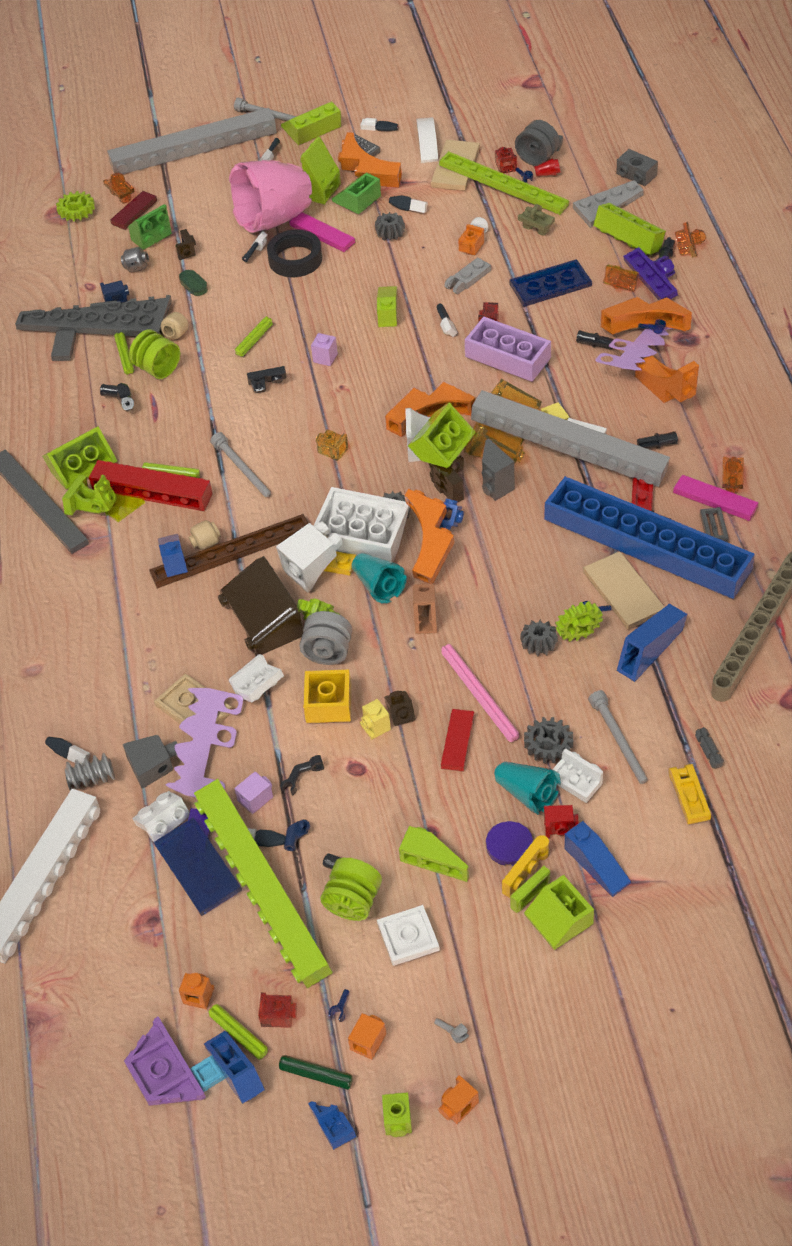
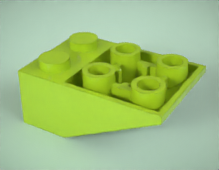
[300,136,341,205]

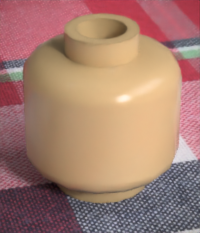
[161,312,189,340]
[188,520,221,550]

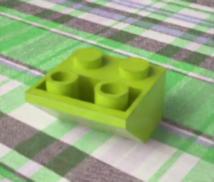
[524,875,594,950]

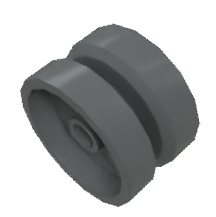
[515,120,560,166]

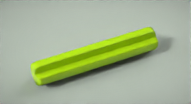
[235,316,273,357]
[114,332,134,375]
[142,462,200,478]
[208,1004,268,1059]

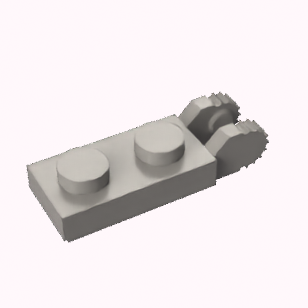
[444,257,491,294]

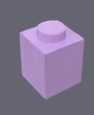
[311,333,338,366]
[234,772,273,814]

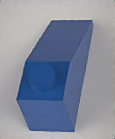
[158,533,188,577]
[564,821,631,897]
[204,1030,265,1104]

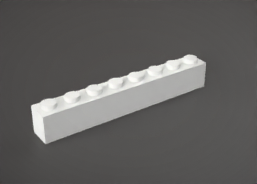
[0,789,100,964]

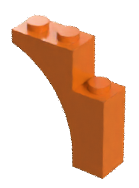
[338,132,402,188]
[601,297,692,334]
[635,356,699,403]
[385,382,475,437]
[405,489,455,584]

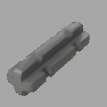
[695,727,724,769]

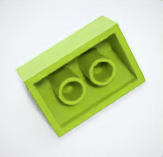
[281,101,341,146]
[408,402,476,468]
[42,426,117,489]

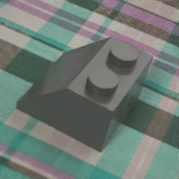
[482,439,515,501]

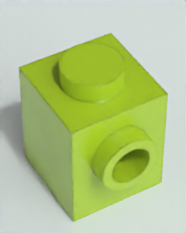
[382,1092,412,1137]

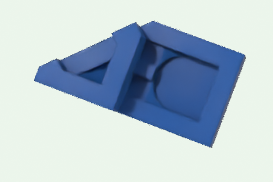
[308,1101,356,1150]

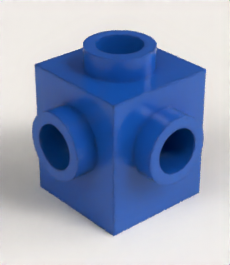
[440,498,464,529]

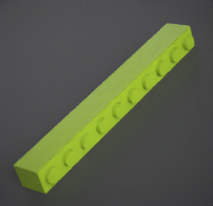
[194,779,333,988]

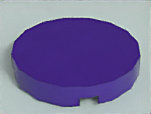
[486,821,533,866]

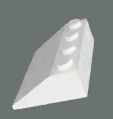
[314,487,409,562]

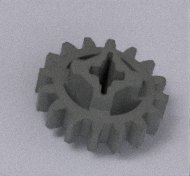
[524,717,574,764]

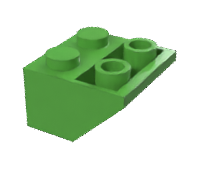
[332,173,381,214]
[128,204,172,250]

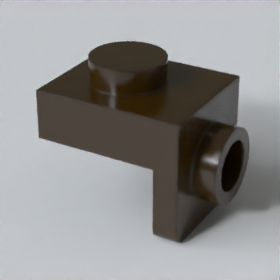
[175,229,196,260]
[384,691,416,726]

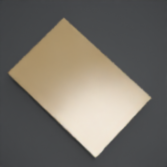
[154,673,233,724]

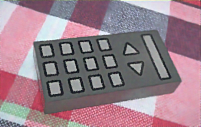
[354,134,380,157]

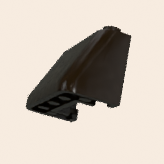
[218,556,303,656]

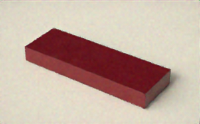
[110,191,157,230]

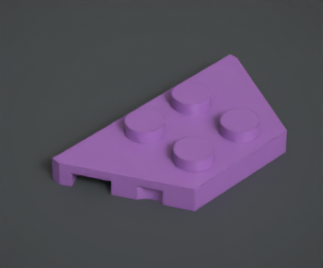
[124,1017,206,1106]

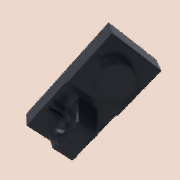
[247,366,286,393]

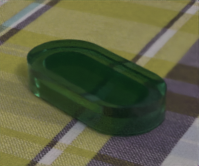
[179,270,208,296]

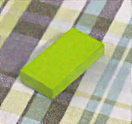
[510,866,550,913]

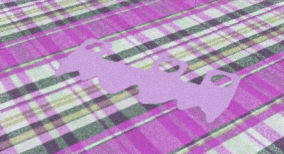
[595,326,674,370]
[166,688,243,797]

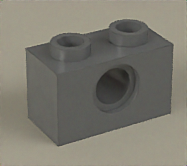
[616,149,658,186]

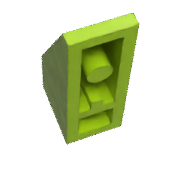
[377,286,397,327]
[399,826,469,882]

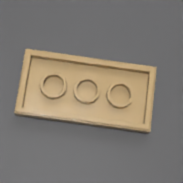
[431,140,480,191]
[583,551,664,630]

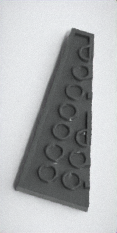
[15,295,172,336]

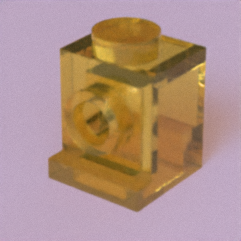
[316,429,348,461]

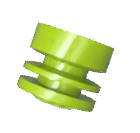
[129,329,181,379]
[320,857,382,921]

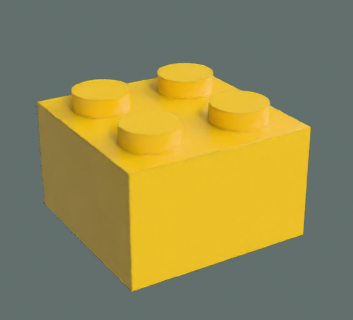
[303,669,351,723]

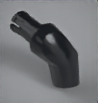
[100,383,134,410]

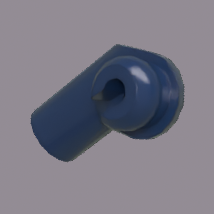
[284,819,310,851]

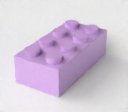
[465,317,551,382]

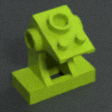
[62,475,117,515]

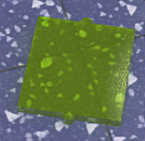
[105,494,145,522]

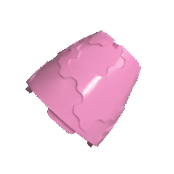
[229,160,312,233]

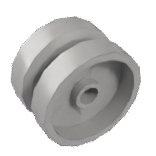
[299,611,352,665]

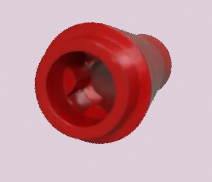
[534,158,561,177]

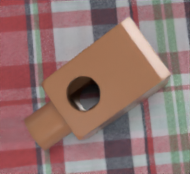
[413,582,437,634]

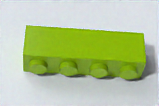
[593,203,666,255]

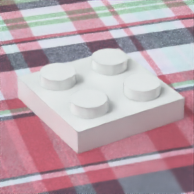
[377,905,440,966]

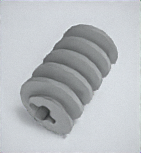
[65,753,115,791]

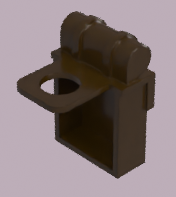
[429,456,464,502]

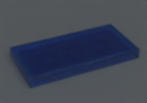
[509,259,592,307]
[153,817,242,916]

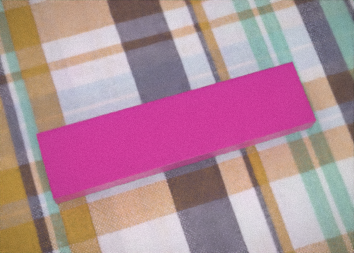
[289,212,355,252]
[673,475,759,521]

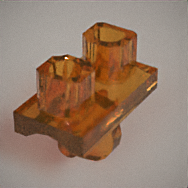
[103,172,135,204]
[675,222,706,258]
[603,264,639,292]
[722,457,744,494]

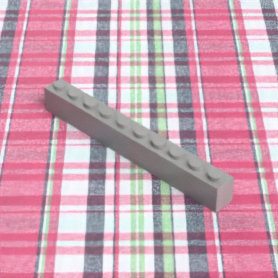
[107,108,277,176]
[471,390,670,487]

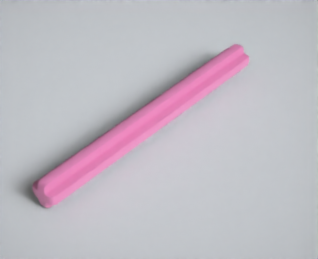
[441,644,519,742]

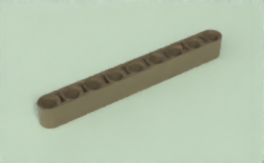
[711,552,792,702]

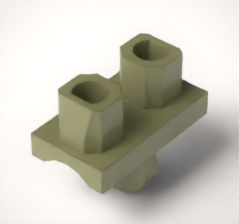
[518,204,555,236]

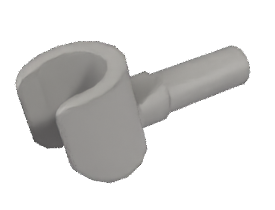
[434,1018,469,1043]

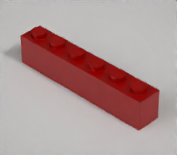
[89,460,213,511]

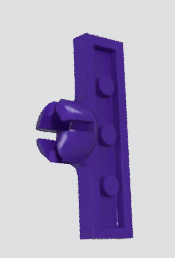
[623,247,678,300]

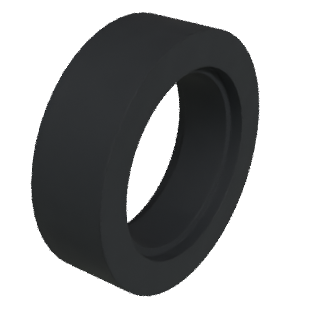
[267,229,322,278]

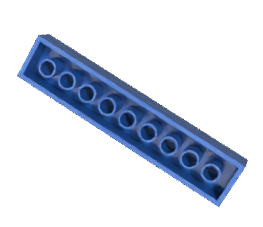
[544,476,755,599]

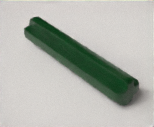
[279,1055,353,1090]

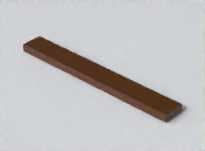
[149,514,309,588]

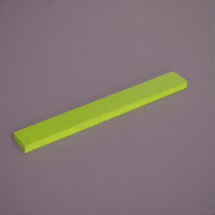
[439,151,569,215]

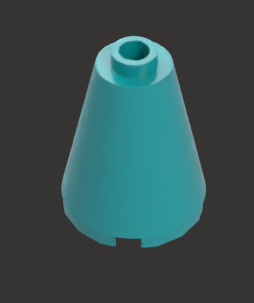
[352,553,407,604]
[494,761,561,815]

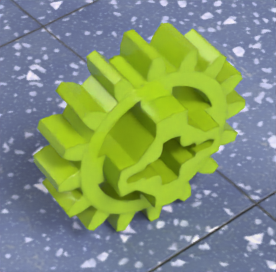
[56,191,95,222]
[297,598,342,620]
[555,601,603,642]

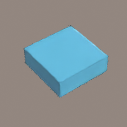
[190,1056,225,1092]

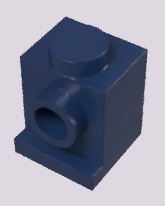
[100,280,130,303]

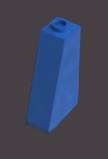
[617,603,688,682]

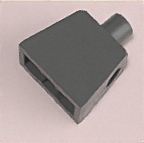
[122,735,178,789]

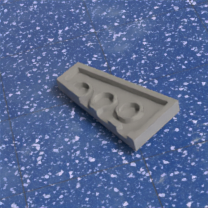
[573,180,644,228]

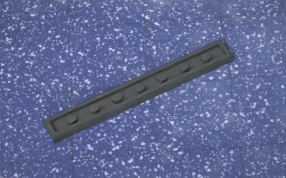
[0,449,89,554]

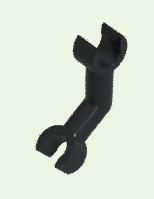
[280,755,324,796]

